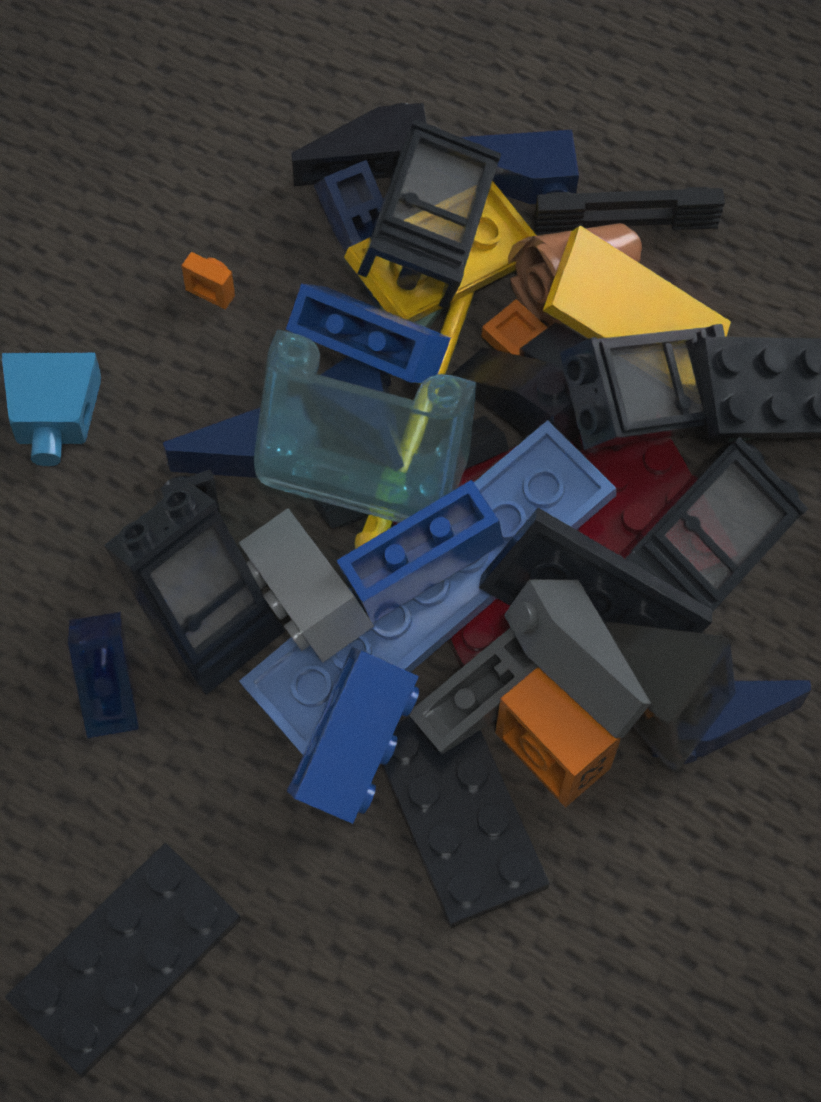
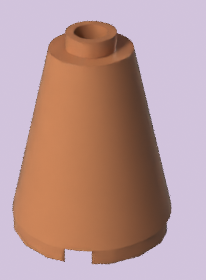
[508,223,642,327]

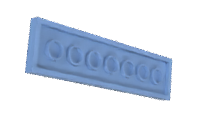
[239,420,616,755]

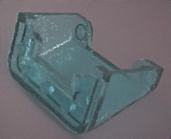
[254,329,476,523]

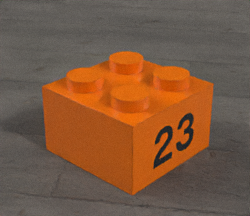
[495,667,621,808]

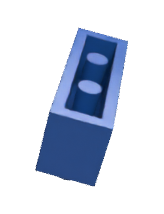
[286,283,451,384]
[336,480,504,623]
[287,647,419,824]

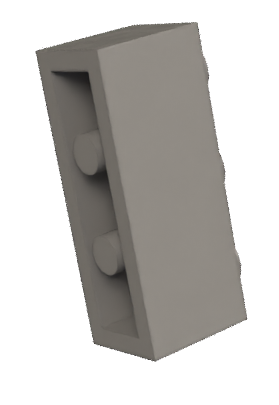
[239,508,374,662]

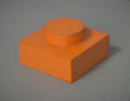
[181,252,235,310]
[481,299,548,356]

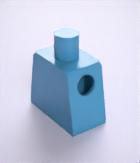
[2,353,101,466]

